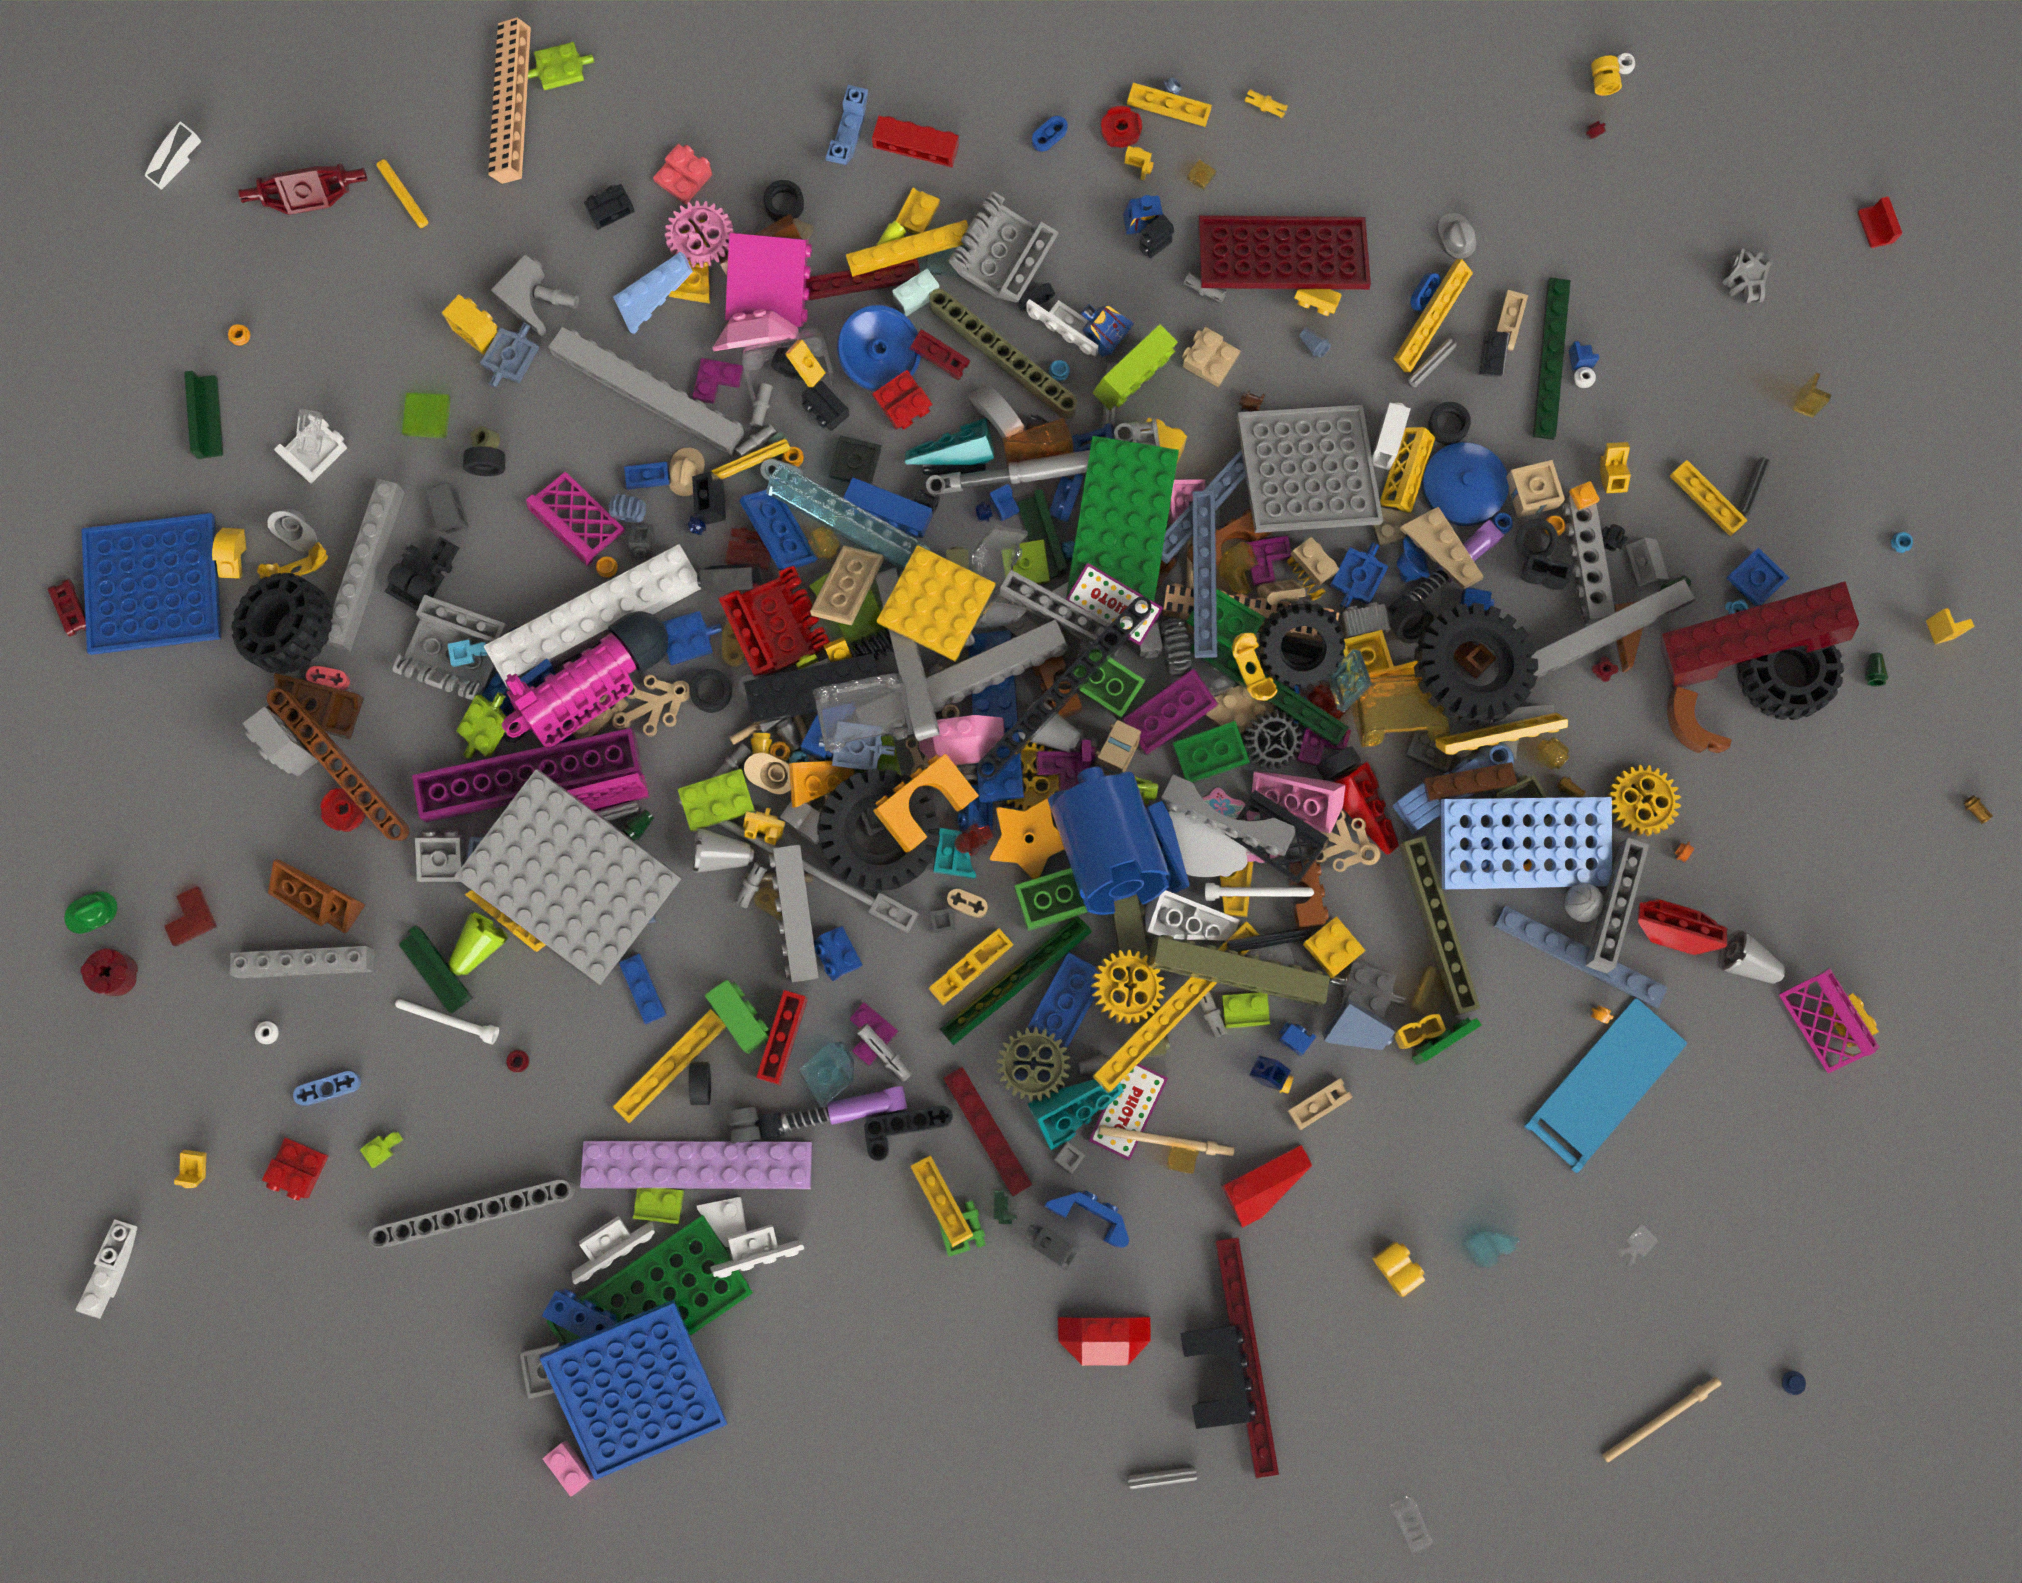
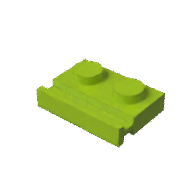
[1222,992,1270,1029]
[633,1188,684,1224]

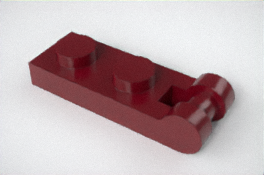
[909,329,970,380]

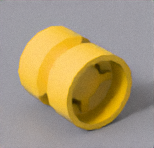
[1591,55,1622,96]

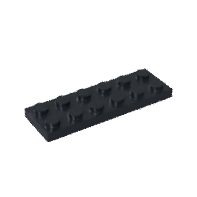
[744,653,883,726]

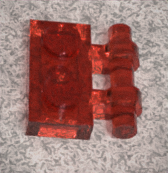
[725,527,771,570]

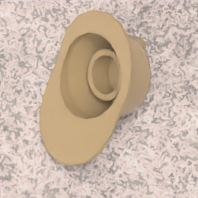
[669,447,705,496]
[744,752,791,794]

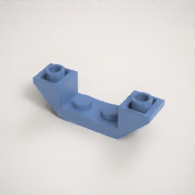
[826,85,868,165]

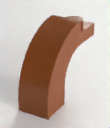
[1667,686,1732,753]

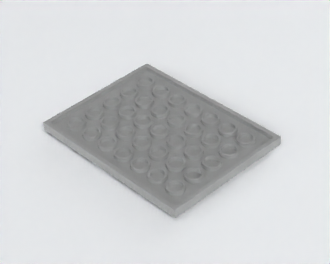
[454,769,682,985]

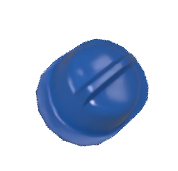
[1396,536,1430,583]

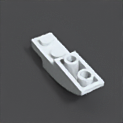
[76,1219,137,1319]

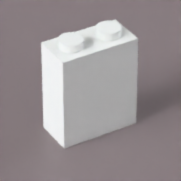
[1372,403,1411,470]

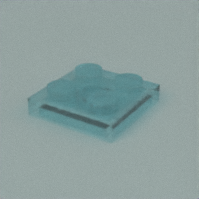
[1328,649,1372,712]

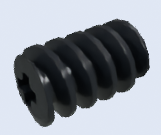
[847,627,894,660]

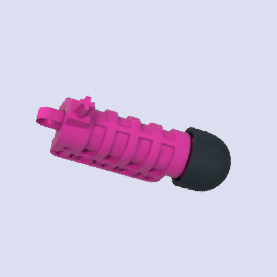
[502,611,668,747]

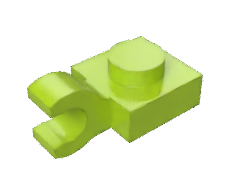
[360,1132,403,1168]

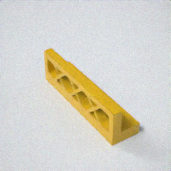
[1380,427,1435,513]

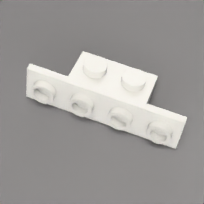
[1027,299,1099,357]
[572,1216,655,1284]
[710,1225,804,1278]

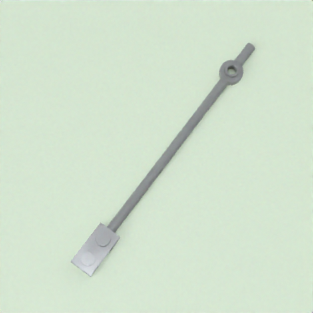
[679,799,919,934]

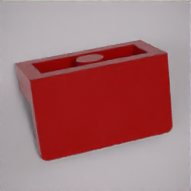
[1858,196,1903,248]

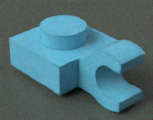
[448,639,488,667]

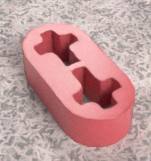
[306,666,350,690]

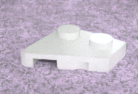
[697,1197,747,1247]

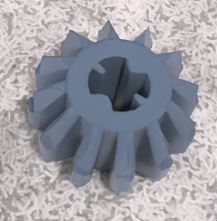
[608,494,646,523]

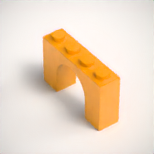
[873,753,979,853]

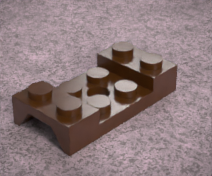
[266,673,364,740]

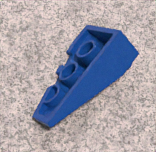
[1146,801,1190,893]

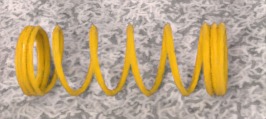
[1287,557,1326,601]

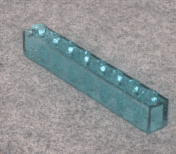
[766,463,931,570]

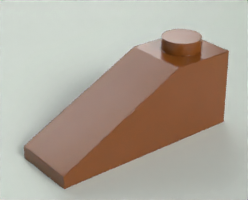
[1614,601,1643,672]

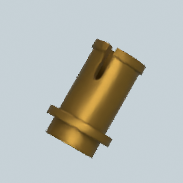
[1556,776,1586,798]
[1963,795,1993,824]

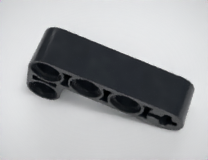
[864,1106,953,1161]

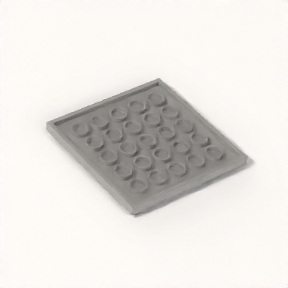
[1236,405,1383,533]

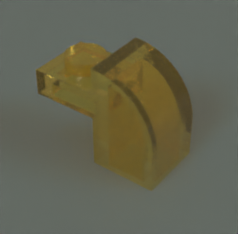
[1219,541,1259,595]

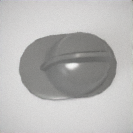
[1437,213,1477,259]
[267,509,317,552]

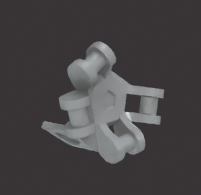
[1722,248,1774,303]

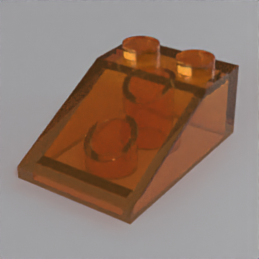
[1002,418,1074,467]

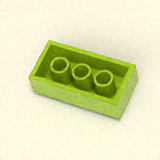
[1092,324,1178,411]

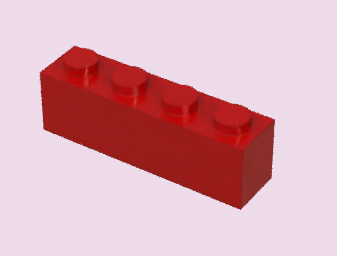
[872,116,959,168]
[756,990,808,1086]

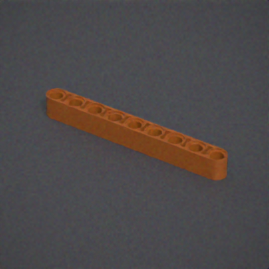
[266,688,410,841]

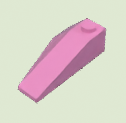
[1252,771,1345,833]

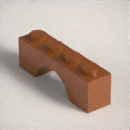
[1187,508,1272,567]

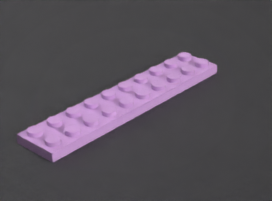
[580,1141,812,1189]

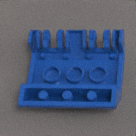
[1043,1191,1129,1248]

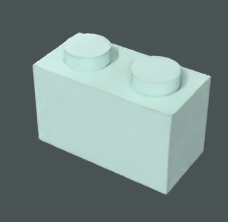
[892,269,939,317]

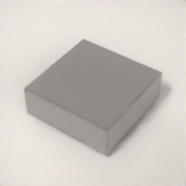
[1054,1142,1085,1174]

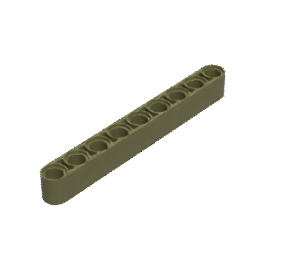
[929,289,1077,419]

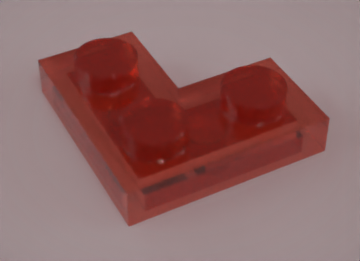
[164,886,217,947]

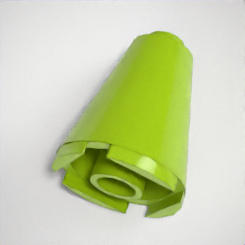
[448,912,508,976]

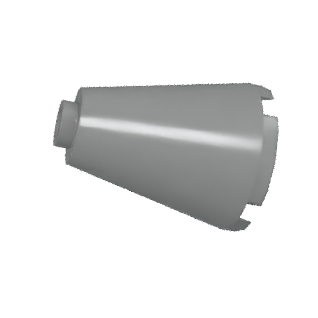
[1018,699,1082,752]
[692,828,754,873]
[1718,930,1785,984]

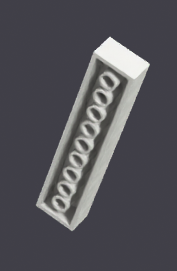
[484,544,701,690]

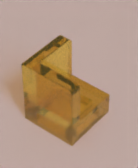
[1167,1146,1199,1174]

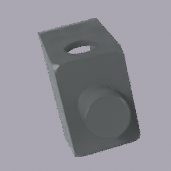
[1024,1225,1079,1270]

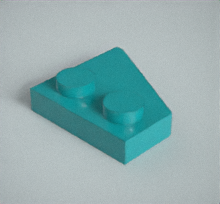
[933,828,976,879]

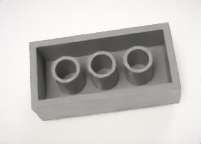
[242,707,318,777]

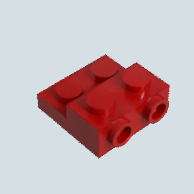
[872,370,933,430]
[262,1138,329,1201]

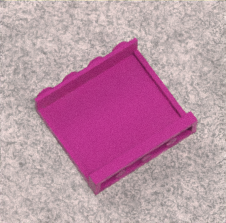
[725,232,812,327]

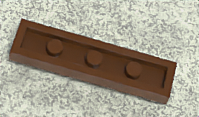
[1423,762,1517,802]

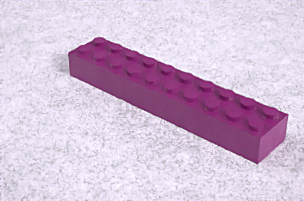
[412,728,643,823]

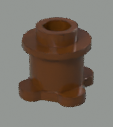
[1238,390,1265,412]

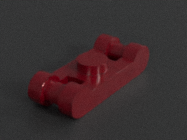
[48,579,86,637]

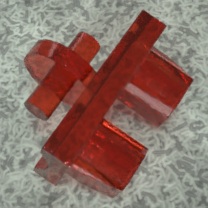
[1307,683,1351,720]
[954,823,993,856]

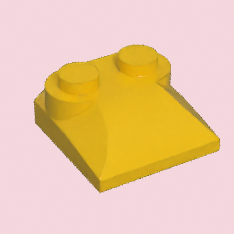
[1343,630,1395,681]

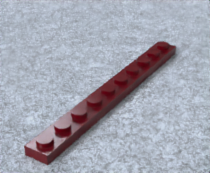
[1215,1237,1279,1479]

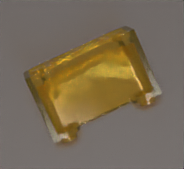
[1352,674,1450,747]

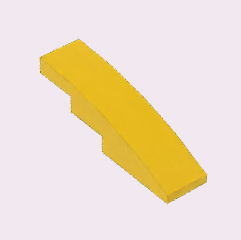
[929,928,1014,1006]

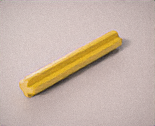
[376,159,429,228]
[711,439,790,479]

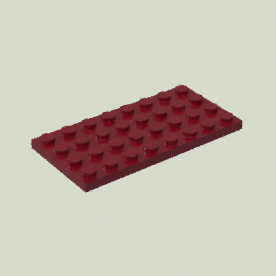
[1198,215,1371,290]

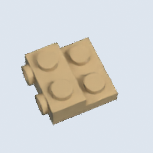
[1182,327,1241,388]

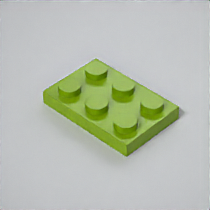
[678,769,755,832]

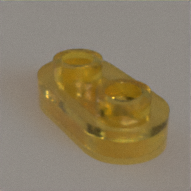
[722,623,745,667]
[754,887,782,921]

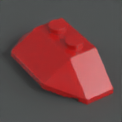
[1638,899,1727,955]
[1058,1317,1151,1366]

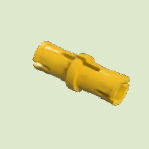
[1245,89,1288,118]

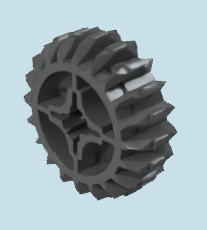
[1160,618,1192,677]
[1243,710,1303,769]

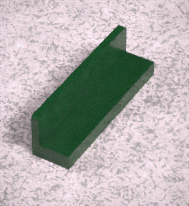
[184,371,223,459]
[1018,489,1067,579]
[399,925,473,1014]

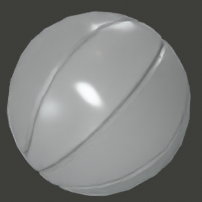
[1564,883,1604,922]

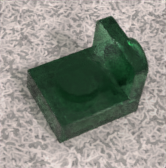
[994,1191,1017,1224]

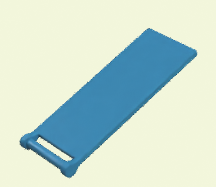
[1524,998,1687,1173]

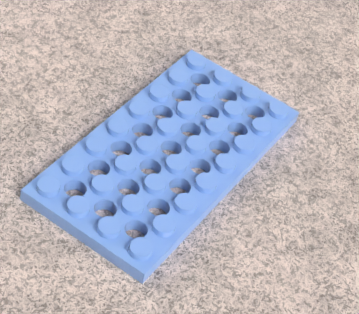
[1441,797,1612,889]

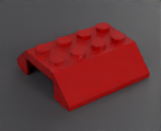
[718,566,830,676]

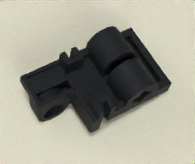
[384,537,460,611]

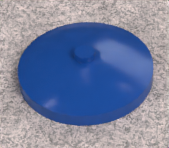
[837,305,921,391]
[1422,442,1509,526]

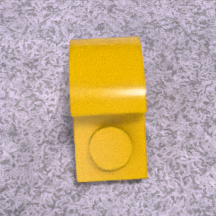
[1600,442,1631,493]
[212,528,246,579]

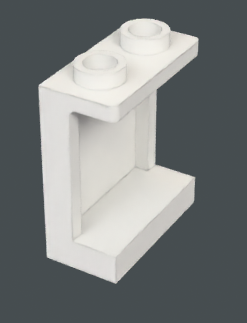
[274,414,347,484]

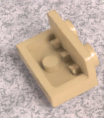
[1291,537,1339,586]

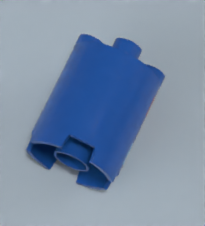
[1048,767,1169,915]

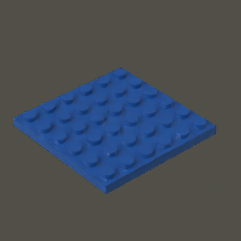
[81,513,222,655]
[540,1300,727,1480]

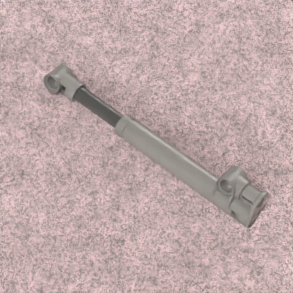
[926,417,1160,495]

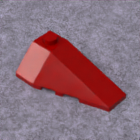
[1332,761,1399,855]
[1221,1145,1312,1228]

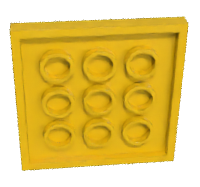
[877,545,996,662]

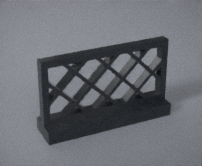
[1225,790,1329,884]

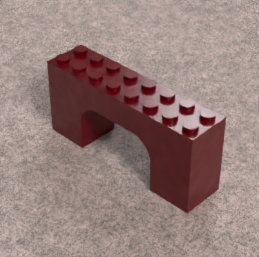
[1661,581,1859,690]

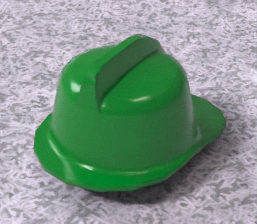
[64,891,118,934]

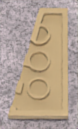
[1400,507,1483,590]

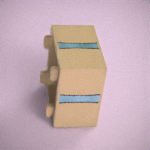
[1507,460,1565,518]
[1094,720,1141,776]

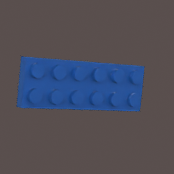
[1013,952,1100,1082]

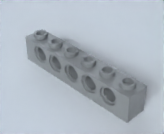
[1562,495,1615,625]
[1000,570,1121,658]
[1585,838,1649,974]
[230,946,374,978]

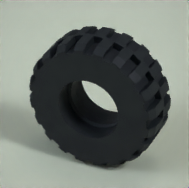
[231,573,333,674]
[1737,645,1844,720]

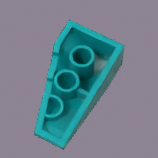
[905,418,994,465]
[1027,1079,1124,1150]

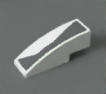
[145,122,201,190]

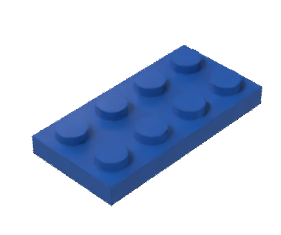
[739,487,818,571]

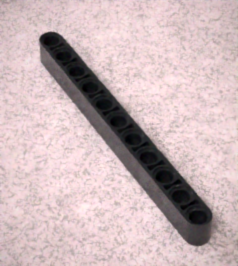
[977,596,1152,781]

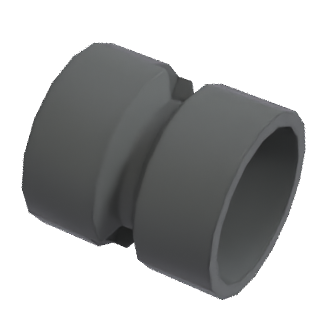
[727,1107,761,1144]

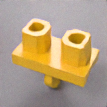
[743,808,785,845]

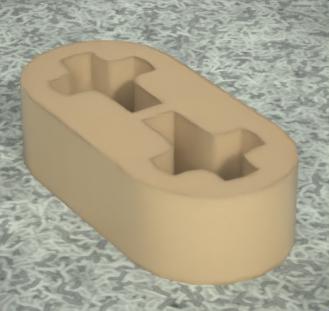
[947,889,988,918]

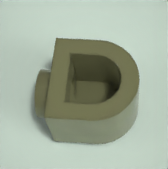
[470,426,500,449]

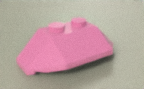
[712,309,799,352]
[919,715,1005,766]

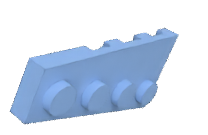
[613,252,693,334]

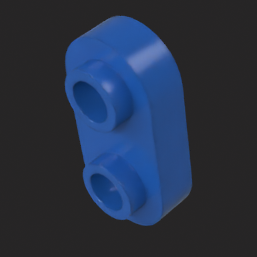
[1032,116,1068,152]
[1410,273,1441,311]

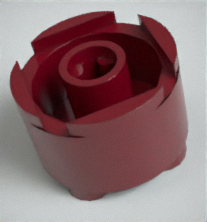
[81,948,138,996]

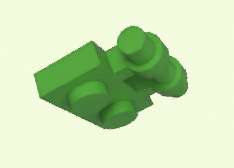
[937,1201,986,1257]

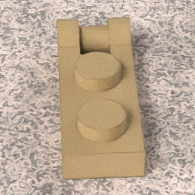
[1496,290,1528,351]
[572,690,629,739]
[1288,1078,1353,1130]

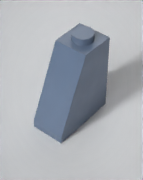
[1322,997,1395,1050]

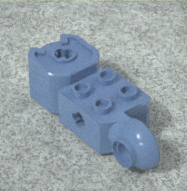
[1393,742,1514,834]

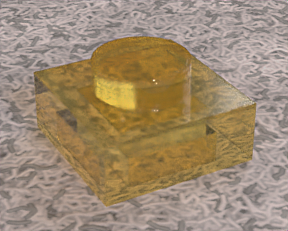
[1187,160,1216,190]

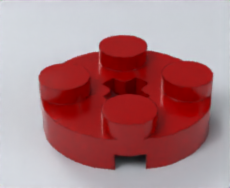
[1101,106,1142,148]
[320,788,366,832]

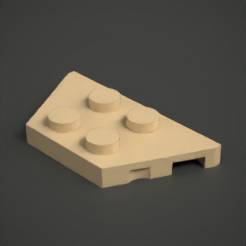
[1205,672,1273,734]

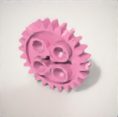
[665,201,734,268]

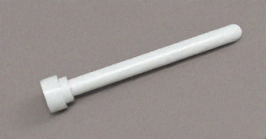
[1205,883,1314,901]
[395,999,499,1045]

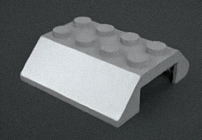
[949,191,1059,302]
[393,595,506,700]

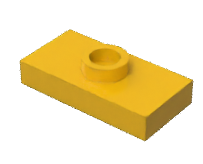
[785,340,825,387]

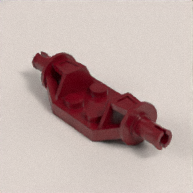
[238,163,368,215]

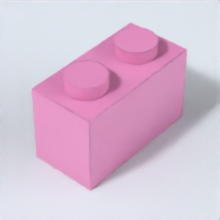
[542,1440,594,1497]

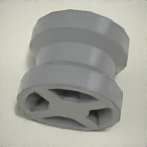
[957,763,978,784]

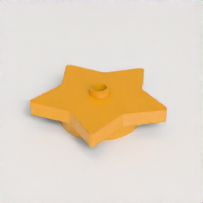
[989,798,1064,879]

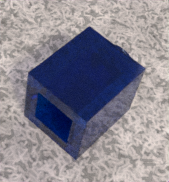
[1249,1055,1291,1090]

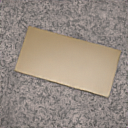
[810,545,884,626]

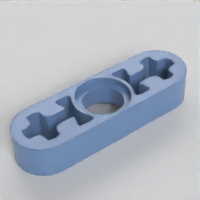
[293,1071,361,1106]

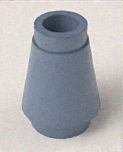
[1299,327,1331,358]

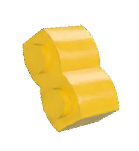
[1394,1014,1446,1049]
[1372,1242,1425,1297]

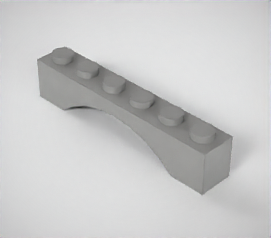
[1161,775,1295,856]

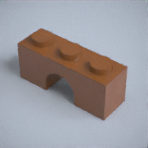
[1453,641,1496,679]
[1032,655,1082,718]
[1288,860,1328,929]

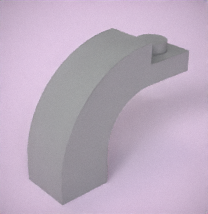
[968,384,1031,455]

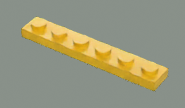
[846,220,969,277]
[1393,259,1473,372]
[1436,712,1568,755]
[613,1009,726,1123]

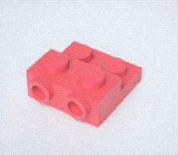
[653,144,712,205]

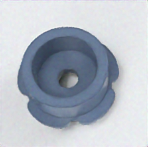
[1164,77,1182,95]

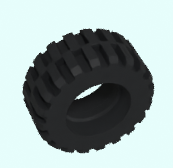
[1259,601,1345,689]

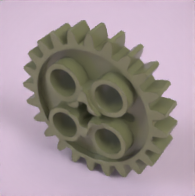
[997,1027,1071,1102]

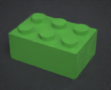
[1074,645,1145,717]
[1014,868,1089,931]
[705,979,771,1055]

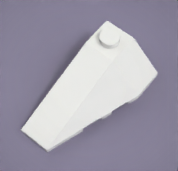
[1145,890,1239,941]

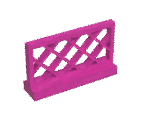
[526,472,625,566]
[567,773,650,811]
[1779,968,1879,1073]

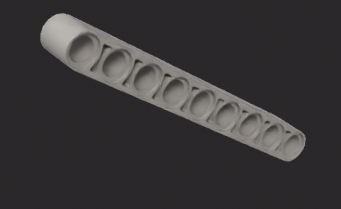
[876,567,940,741]
[1531,580,1696,679]
[368,1179,575,1248]

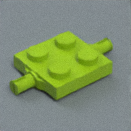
[528,42,595,90]
[456,692,507,759]

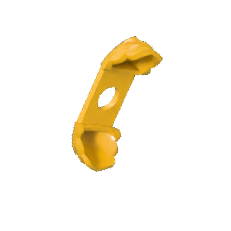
[257,542,329,579]
[1232,633,1277,700]

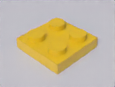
[1303,916,1366,979]

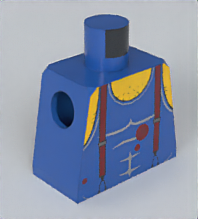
[1123,195,1163,235]
[1081,304,1134,357]

